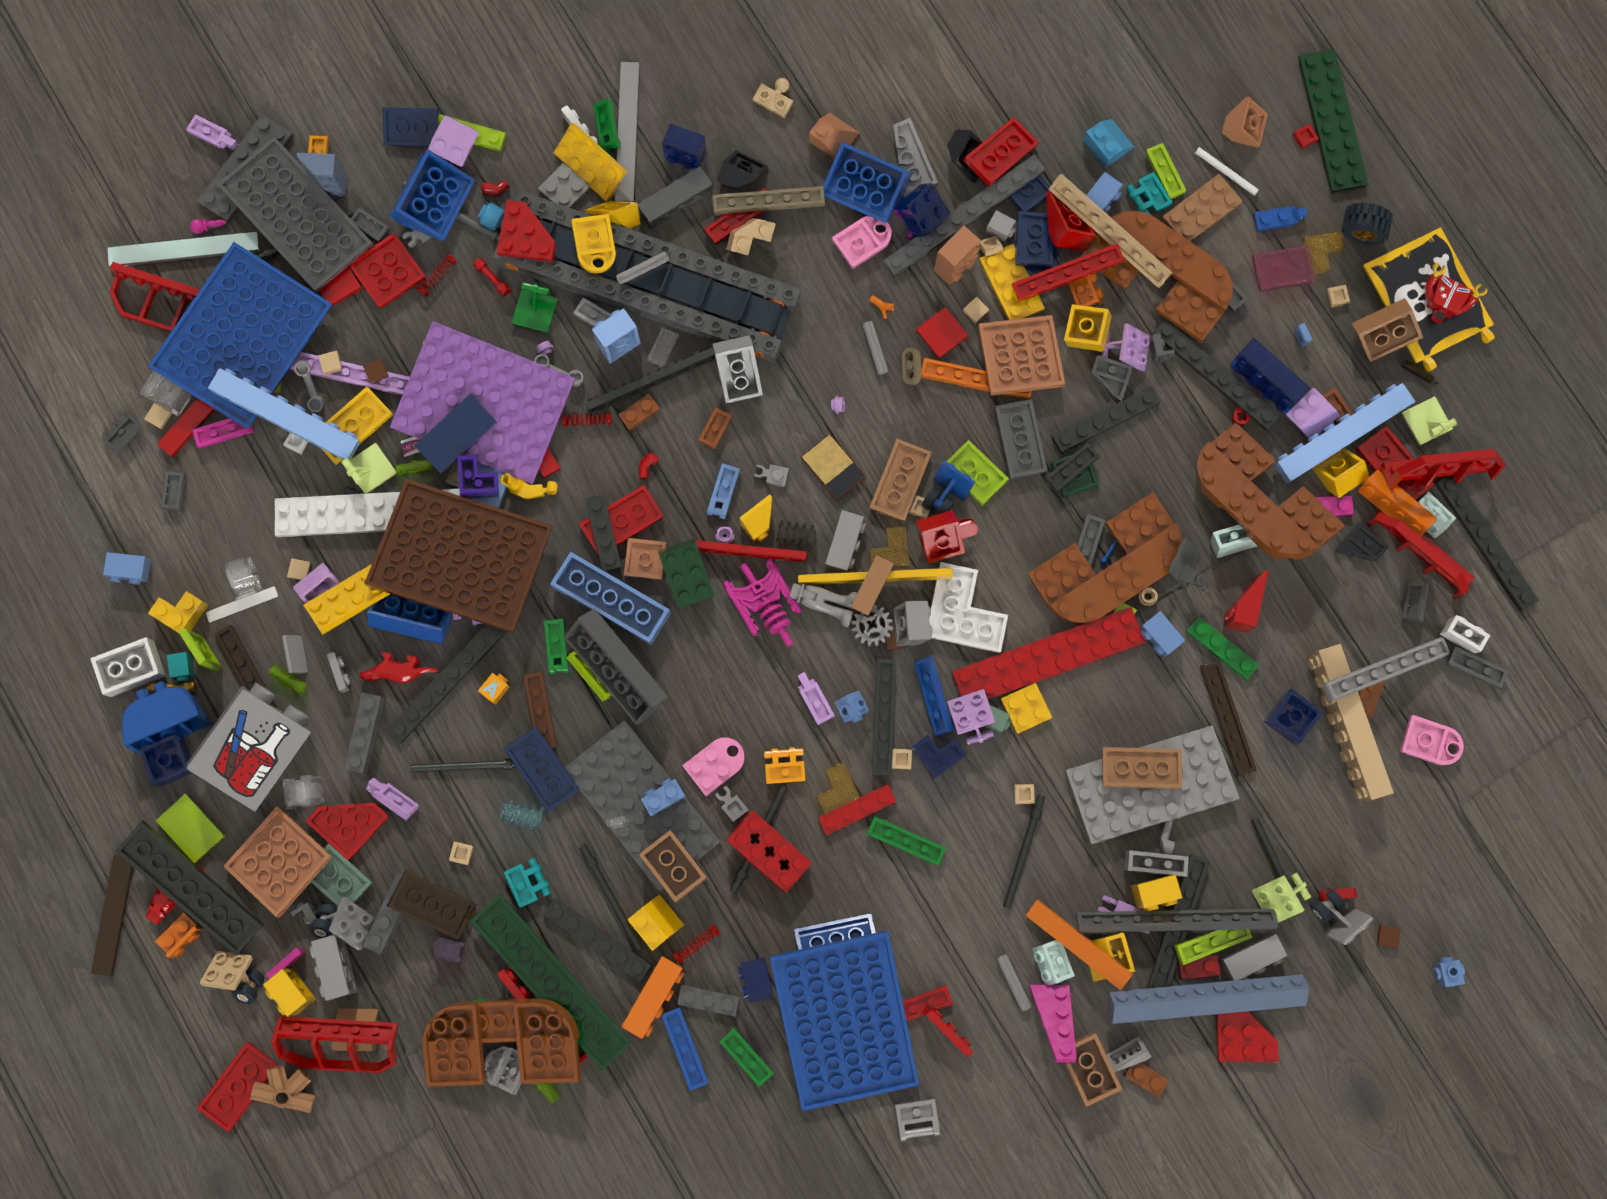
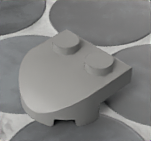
[484,1046,521,1095]

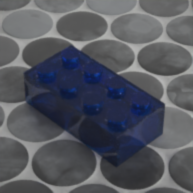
[1231,338,1311,414]

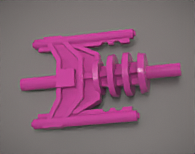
[723,559,802,647]

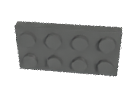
[994,399,1048,480]

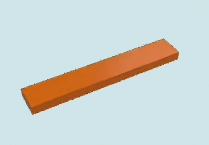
[921,358,1032,400]
[1026,899,1133,991]

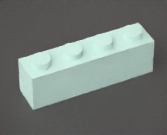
[1210,524,1257,558]

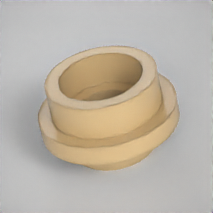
[1138,587,1158,606]

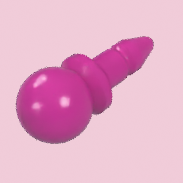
[190,219,227,234]

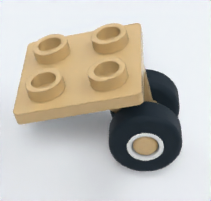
[200,951,265,1004]

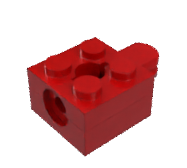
[916,510,978,564]

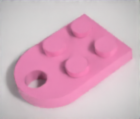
[832,216,891,269]
[1399,715,1464,765]
[682,738,745,797]

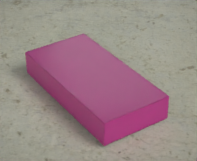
[266,947,306,979]

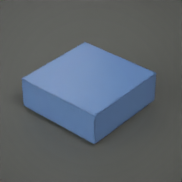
[1294,323,1312,347]

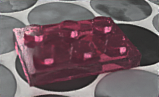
[1252,245,1316,292]

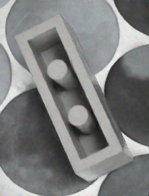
[825,510,866,573]
[1124,850,1189,877]
[1220,934,1287,981]

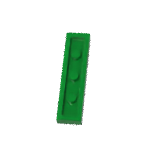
[1185,616,1259,680]
[866,816,946,866]

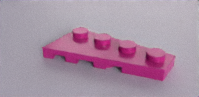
[1029,985,1077,1063]

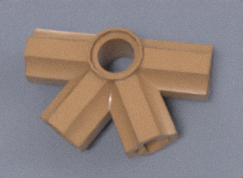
[250,1065,315,1113]

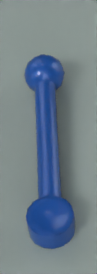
[1100,539,1117,565]

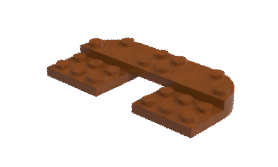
[1080,211,1233,343]
[1196,423,1345,560]
[1027,492,1182,624]
[423,999,581,1087]

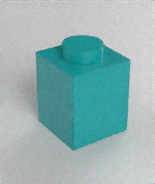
[167,652,195,682]

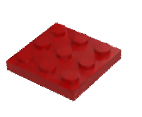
[349,233,427,309]

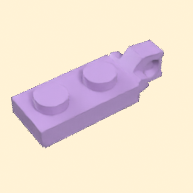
[186,115,239,150]
[797,672,835,725]
[366,778,419,820]

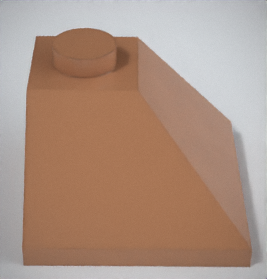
[1222,97,1268,148]
[809,113,860,159]

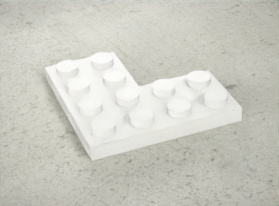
[929,562,1008,653]

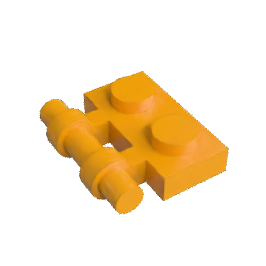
[764,747,805,784]

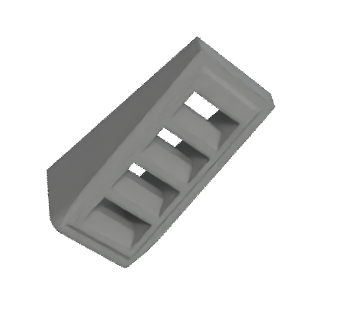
[1107,1036,1152,1073]

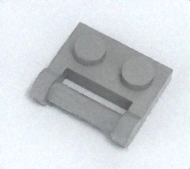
[895,1099,940,1141]

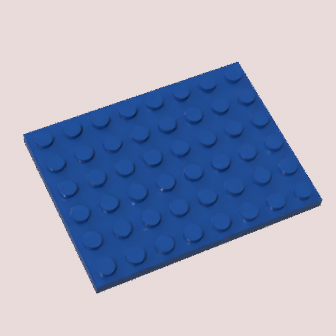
[147,242,333,430]
[770,930,919,1111]

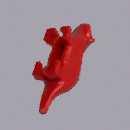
[359,652,437,684]

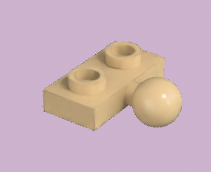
[753,78,794,119]

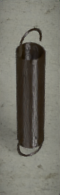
[1396,359,1439,384]

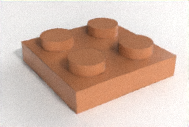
[624,538,667,581]

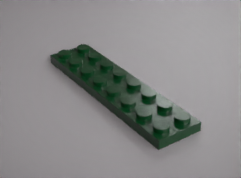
[1298,49,1369,193]

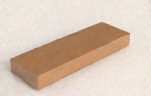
[851,555,894,616]

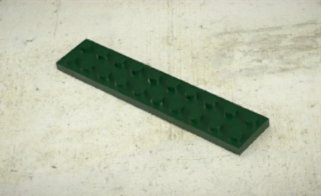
[470,894,632,1071]

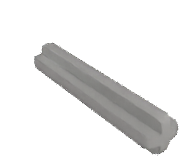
[616,252,669,284]
[863,321,888,375]
[997,955,1031,1011]

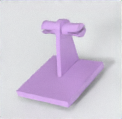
[1100,323,1150,371]
[947,689,995,746]

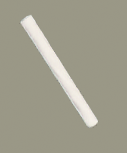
[1195,147,1259,196]

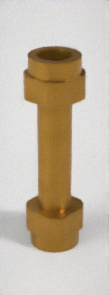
[147,681,197,694]

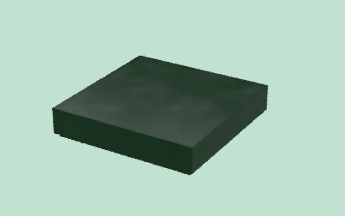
[1050,455,1099,498]

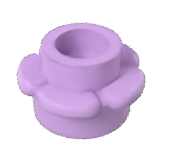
[536,341,554,356]
[831,395,845,414]
[716,527,734,544]

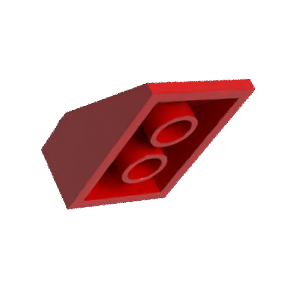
[1046,191,1096,252]
[1223,571,1269,633]

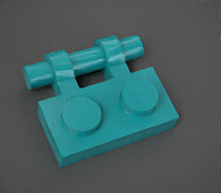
[1126,172,1173,215]
[504,858,551,908]

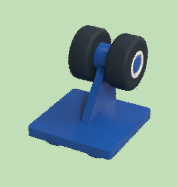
[922,461,975,515]

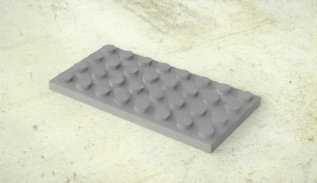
[1065,725,1240,845]

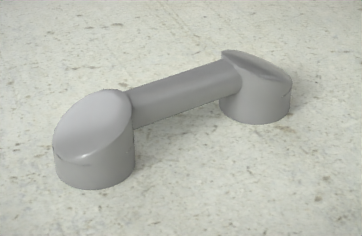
[534,354,583,387]
[294,361,324,412]
[1160,818,1180,855]

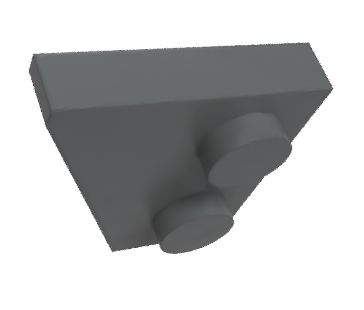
[1091,355,1133,401]

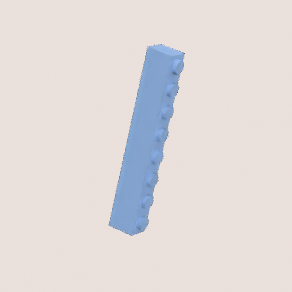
[208,368,360,461]
[1274,383,1415,484]

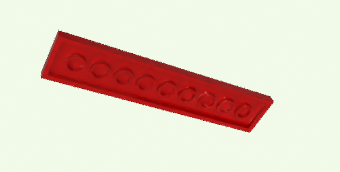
[952,607,1145,700]

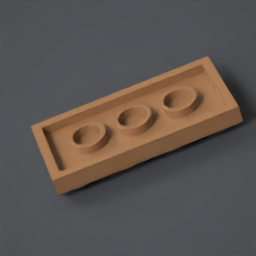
[1161,174,1243,242]
[869,439,932,522]
[1102,747,1182,789]

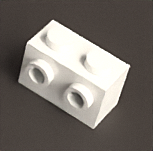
[1440,615,1490,655]

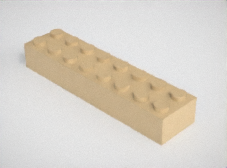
[1308,644,1394,803]

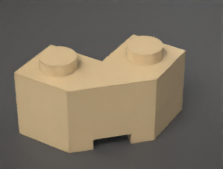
[726,218,775,255]

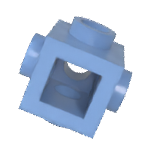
[834,691,869,723]
[1433,957,1465,987]

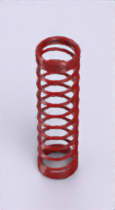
[417,254,457,297]
[562,413,611,427]
[673,924,721,964]

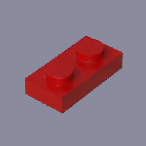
[1177,955,1221,980]

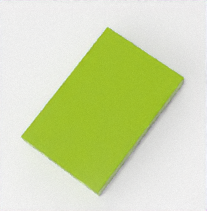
[946,440,1009,506]
[179,628,222,672]
[156,793,226,863]

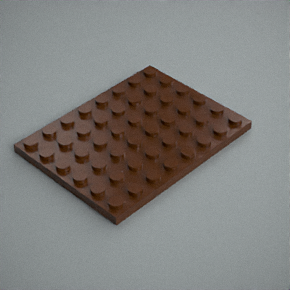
[364,479,553,633]

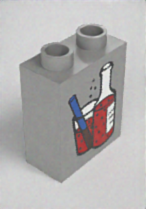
[186,683,311,811]

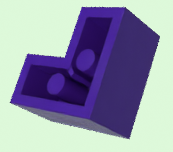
[457,455,499,499]

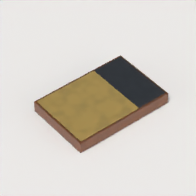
[801,434,866,501]

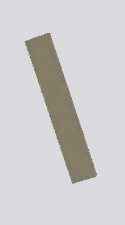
[712,186,825,215]

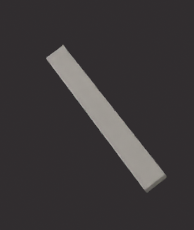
[615,62,640,202]
[1322,637,1451,702]

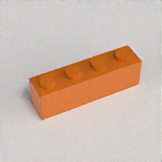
[1358,470,1438,537]
[622,956,684,1039]

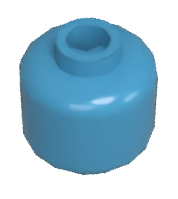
[478,203,505,231]

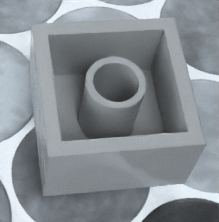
[893,601,933,646]

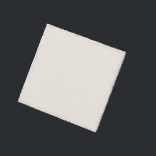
[283,433,308,454]

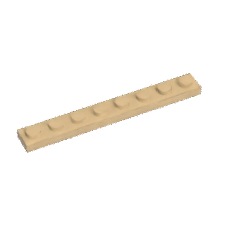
[1048,174,1172,288]

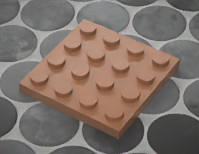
[978,315,1065,396]
[223,806,333,918]

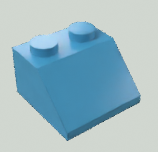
[1083,119,1134,168]

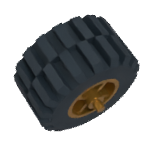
[1341,203,1393,244]

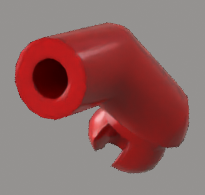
[481,180,510,197]
[639,453,658,479]

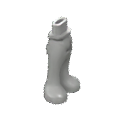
[789,583,858,628]

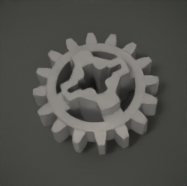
[852,605,893,647]

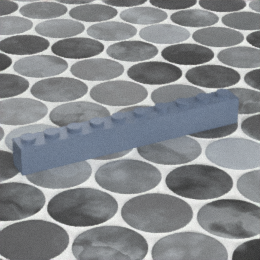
[1107,974,1310,1024]

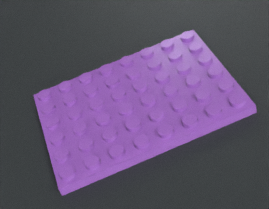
[390,321,575,484]

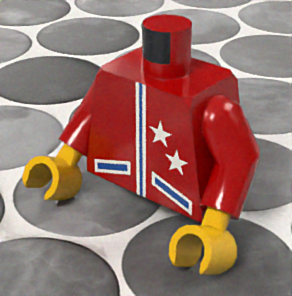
[1424,263,1487,323]

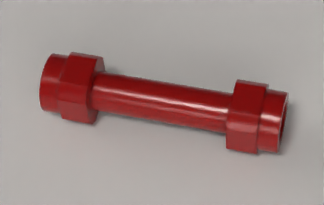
[473,258,511,297]

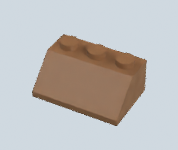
[1352,298,1423,362]

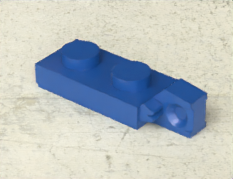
[1253,206,1308,232]

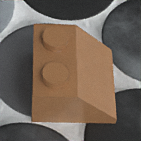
[332,1008,379,1051]

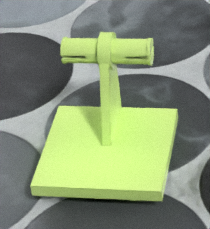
[1401,396,1457,446]
[341,443,397,494]
[1252,872,1312,923]

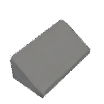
[282,635,308,676]

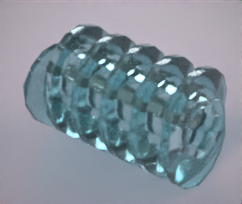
[500,800,544,831]

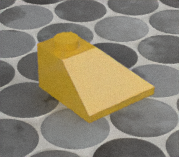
[585,201,641,230]
[739,495,772,543]

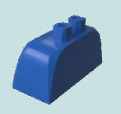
[122,682,211,754]

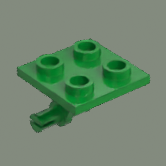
[511,282,558,334]

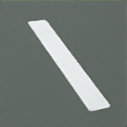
[206,586,278,622]

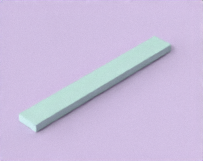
[108,232,260,266]

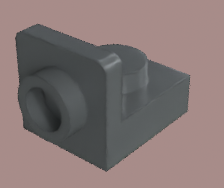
[1150,333,1175,363]
[290,901,317,926]

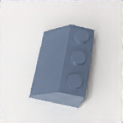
[297,152,348,199]

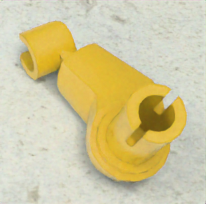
[500,473,558,500]

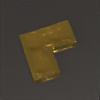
[1303,231,1344,274]
[869,527,910,567]
[816,763,860,814]

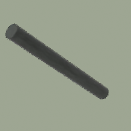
[1251,817,1291,886]

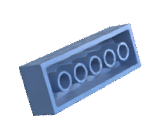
[550,552,671,646]

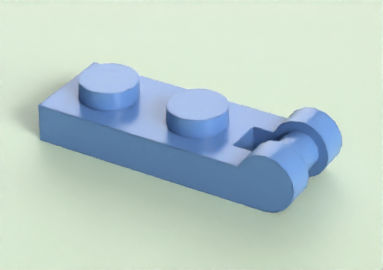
[707,463,740,520]

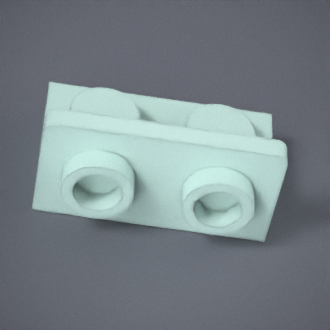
[1418,492,1456,538]
[1032,940,1075,985]

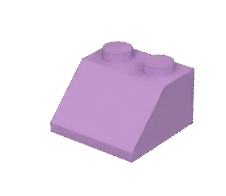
[428,115,479,167]
[1285,387,1340,438]
[293,563,341,603]

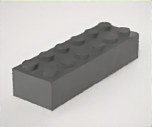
[564,609,668,726]

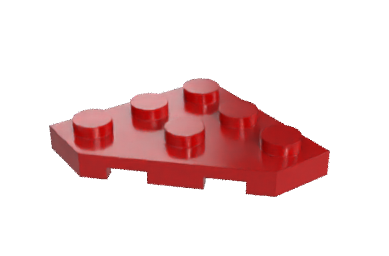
[496,200,556,262]
[305,803,390,861]
[1216,1011,1279,1062]

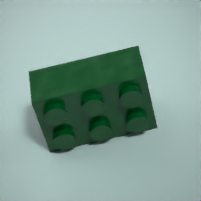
[658,538,714,609]

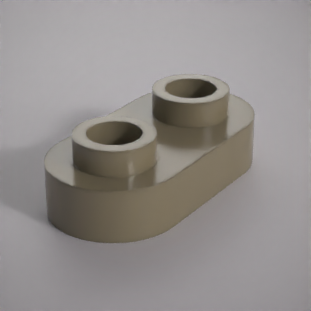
[902,347,922,385]

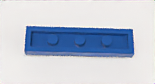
[914,656,954,736]
[661,1007,709,1091]

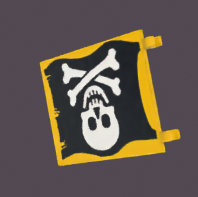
[1363,227,1495,372]

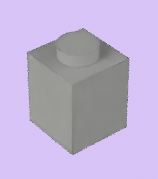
[986,210,1016,242]

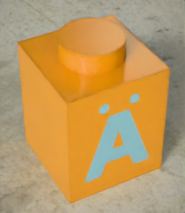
[478,673,510,705]

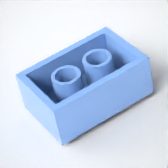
[592,308,641,364]

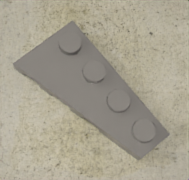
[893,118,938,200]

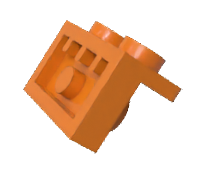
[1068,273,1104,307]
[155,912,202,958]

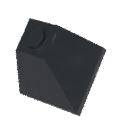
[947,130,983,183]
[717,150,768,189]

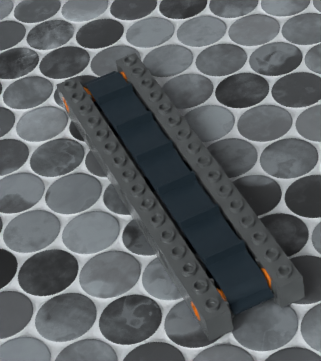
[493,191,801,364]

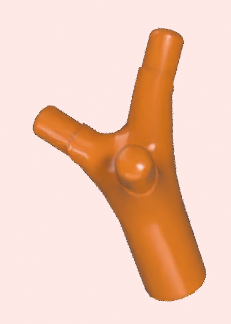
[869,295,894,319]

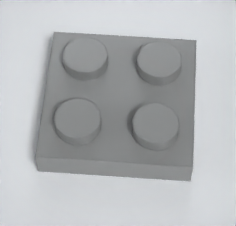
[538,163,591,208]

